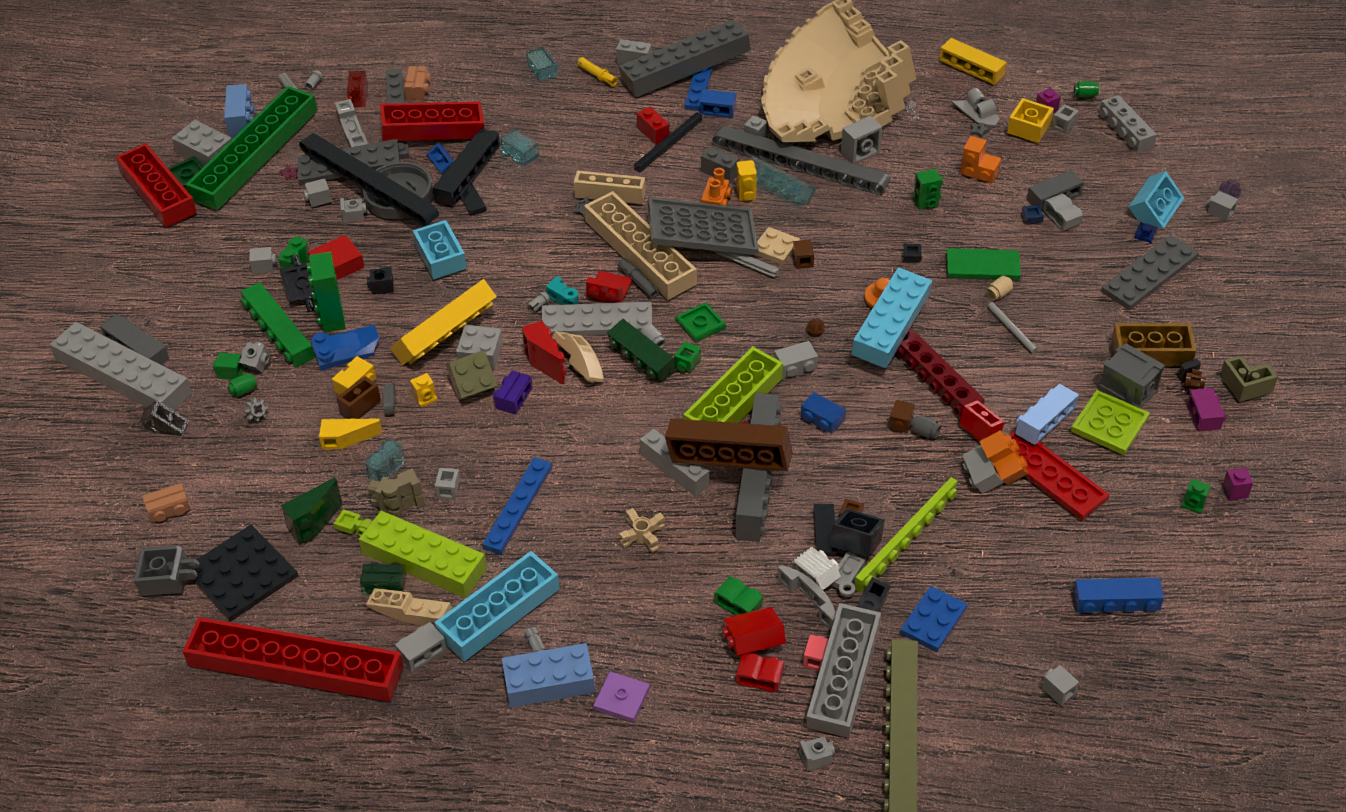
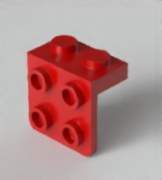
[586,271,632,303]

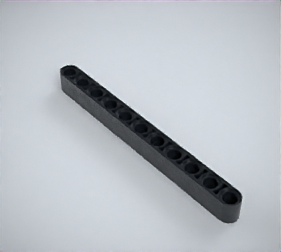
[299,133,439,226]

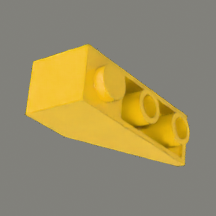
[319,418,382,449]

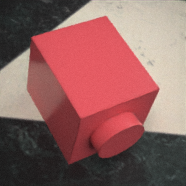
[803,635,829,671]

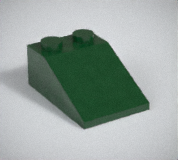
[281,477,343,545]

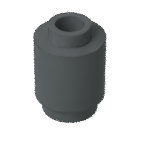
[911,414,941,439]

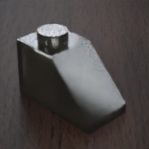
[139,400,189,436]

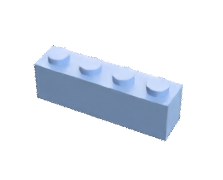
[1015,384,1079,445]

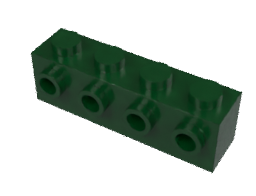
[607,318,677,382]

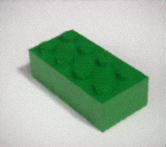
[306,252,346,333]

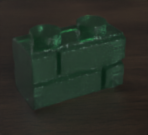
[360,562,406,594]

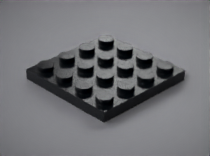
[191,524,298,622]

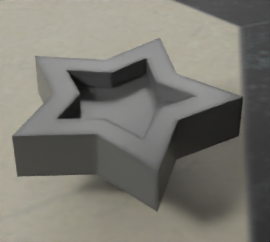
[970,122,990,138]
[574,197,589,217]

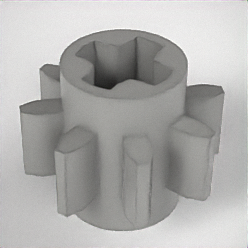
[242,398,268,421]

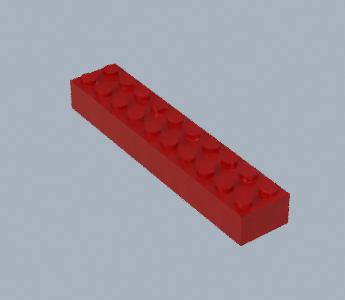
[182,617,404,702]

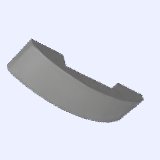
[335,99,368,147]
[778,565,836,631]

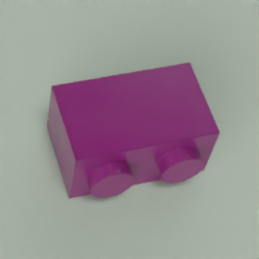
[1187,388,1226,432]

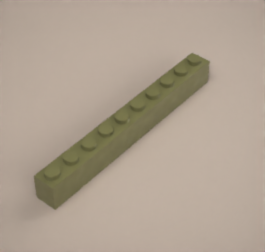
[884,639,918,812]

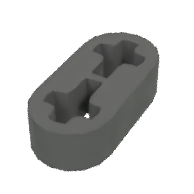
[384,384,396,415]

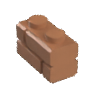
[404,66,431,100]
[142,483,190,523]

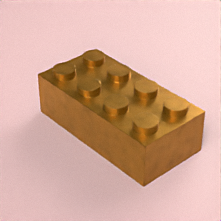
[1111,323,1196,366]

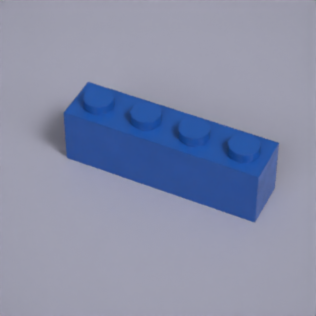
[1073,578,1164,613]

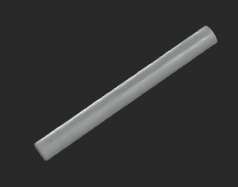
[987,302,1038,354]

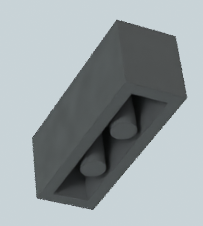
[1027,170,1084,211]

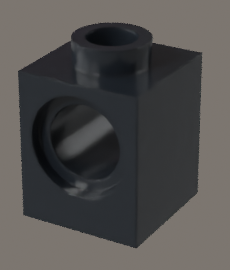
[367,267,394,295]

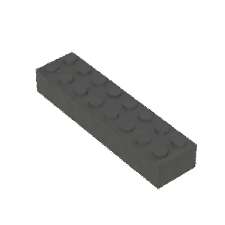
[619,20,751,97]
[736,393,782,542]

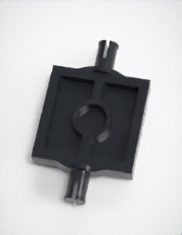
[279,254,315,312]

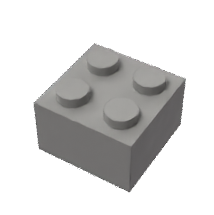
[841,116,882,164]
[456,325,503,371]

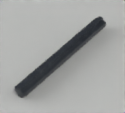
[634,112,702,172]

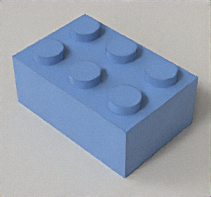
[224,84,255,139]

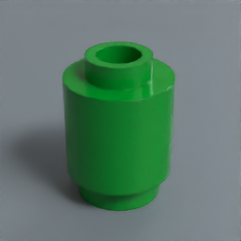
[1073,81,1099,98]
[227,373,257,397]

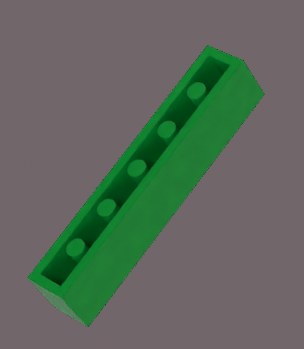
[240,282,315,368]

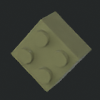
[446,350,497,400]

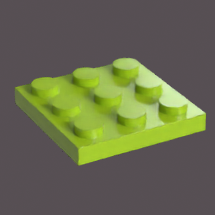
[1071,390,1150,455]

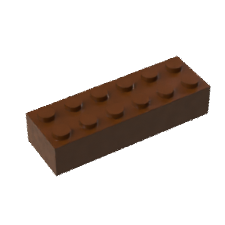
[665,419,793,471]

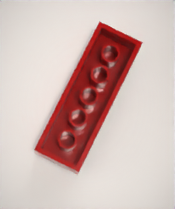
[380,101,484,141]
[115,143,197,227]

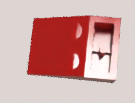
[521,320,566,385]

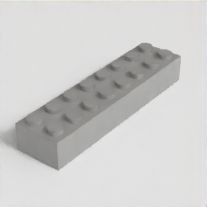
[50,322,192,417]

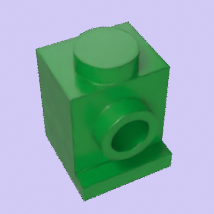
[674,341,701,372]
[1181,479,1211,514]

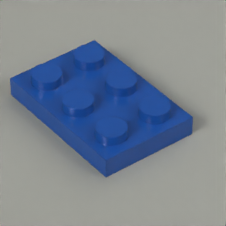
[900,586,968,653]

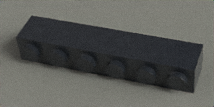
[432,128,500,206]

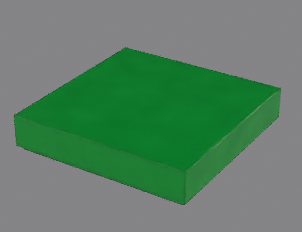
[675,302,726,343]

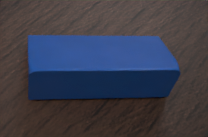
[427,143,455,174]

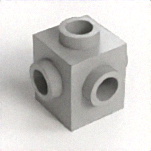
[239,342,271,373]

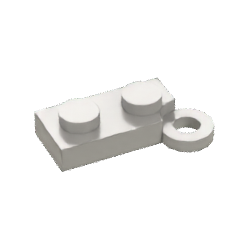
[830,552,866,597]

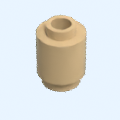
[986,276,1013,301]

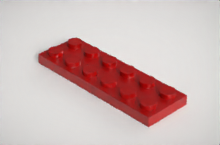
[1009,430,1110,520]

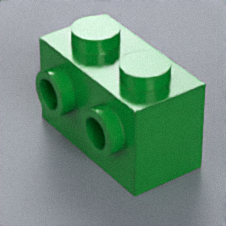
[913,169,943,210]

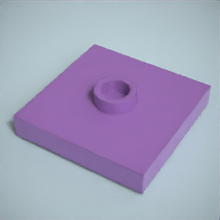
[593,672,650,723]

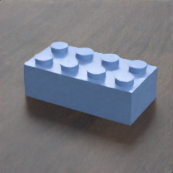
[502,643,595,708]

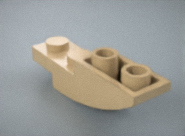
[552,331,604,383]
[366,588,452,626]

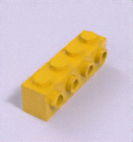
[939,38,1007,85]

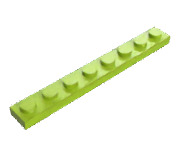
[855,477,958,593]

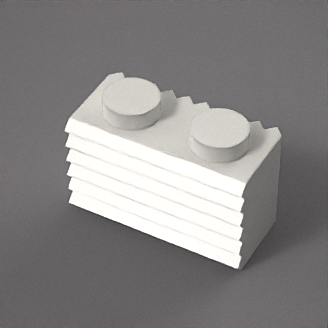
[793,547,841,590]

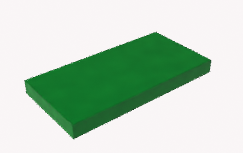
[946,248,1021,280]

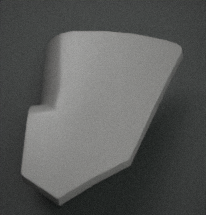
[952,88,1000,127]

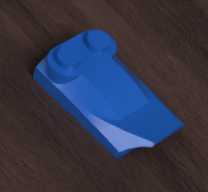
[310,324,380,371]

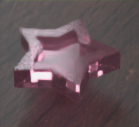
[279,165,298,181]

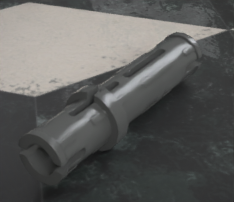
[618,258,659,299]

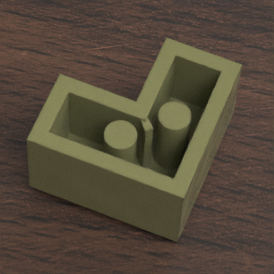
[1220,355,1278,402]

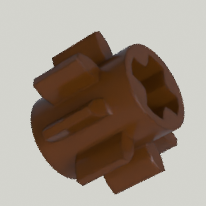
[1184,369,1206,391]

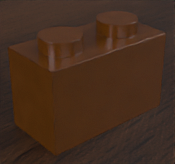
[336,376,381,419]

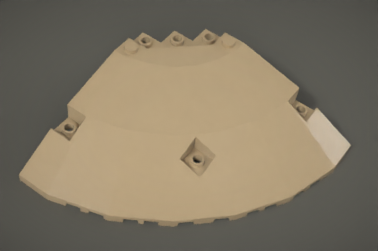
[761,0,917,142]

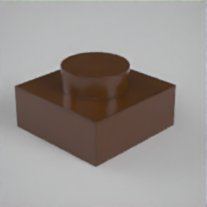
[839,498,864,517]

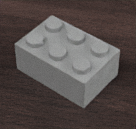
[171,120,232,167]

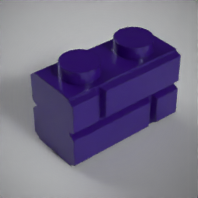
[493,370,533,414]

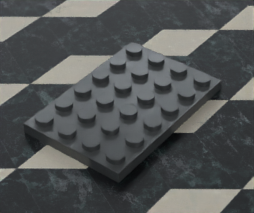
[647,197,759,255]

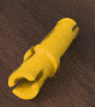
[577,57,618,87]

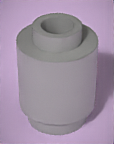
[640,325,666,349]

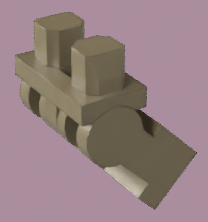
[367,468,425,516]

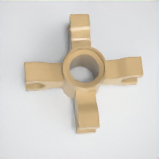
[619,508,665,553]

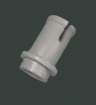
[304,70,323,91]
[527,292,550,313]

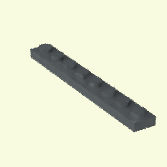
[386,69,410,159]

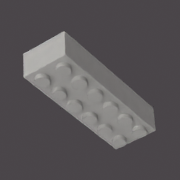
[806,603,881,738]

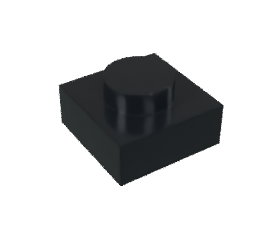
[903,243,922,261]
[1178,359,1201,382]

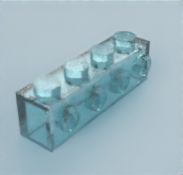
[751,156,817,203]

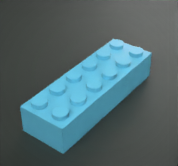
[851,267,932,368]
[435,551,560,662]

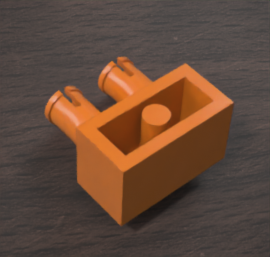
[701,168,732,206]

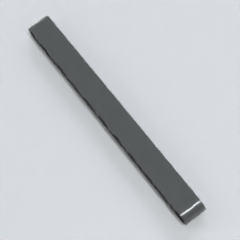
[712,126,890,195]

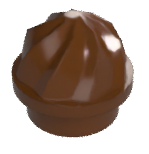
[806,318,825,337]

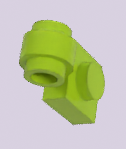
[333,509,372,537]

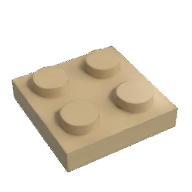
[757,227,800,265]

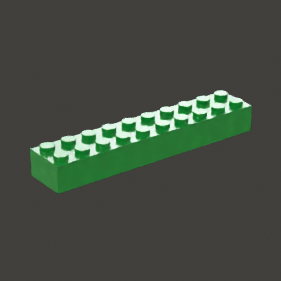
[185,86,318,210]

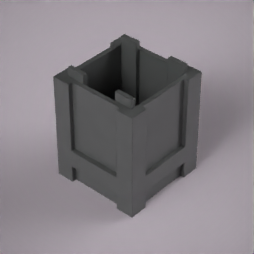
[1098,343,1165,409]

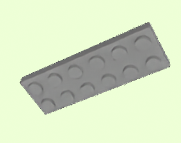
[542,302,652,336]

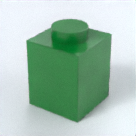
[213,353,244,380]

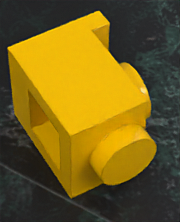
[410,373,438,407]

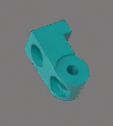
[546,276,579,305]

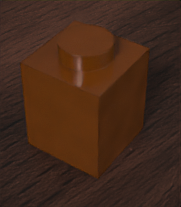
[793,239,814,269]
[889,400,915,433]

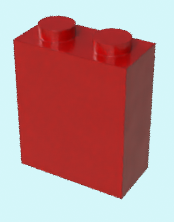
[307,235,365,280]
[722,607,786,656]

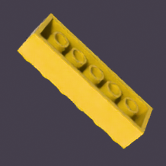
[389,279,497,365]

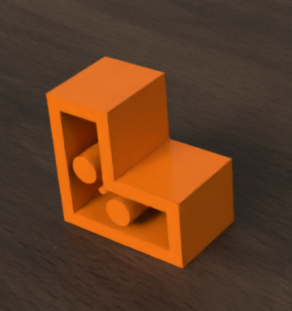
[960,136,1001,184]
[979,430,1028,485]

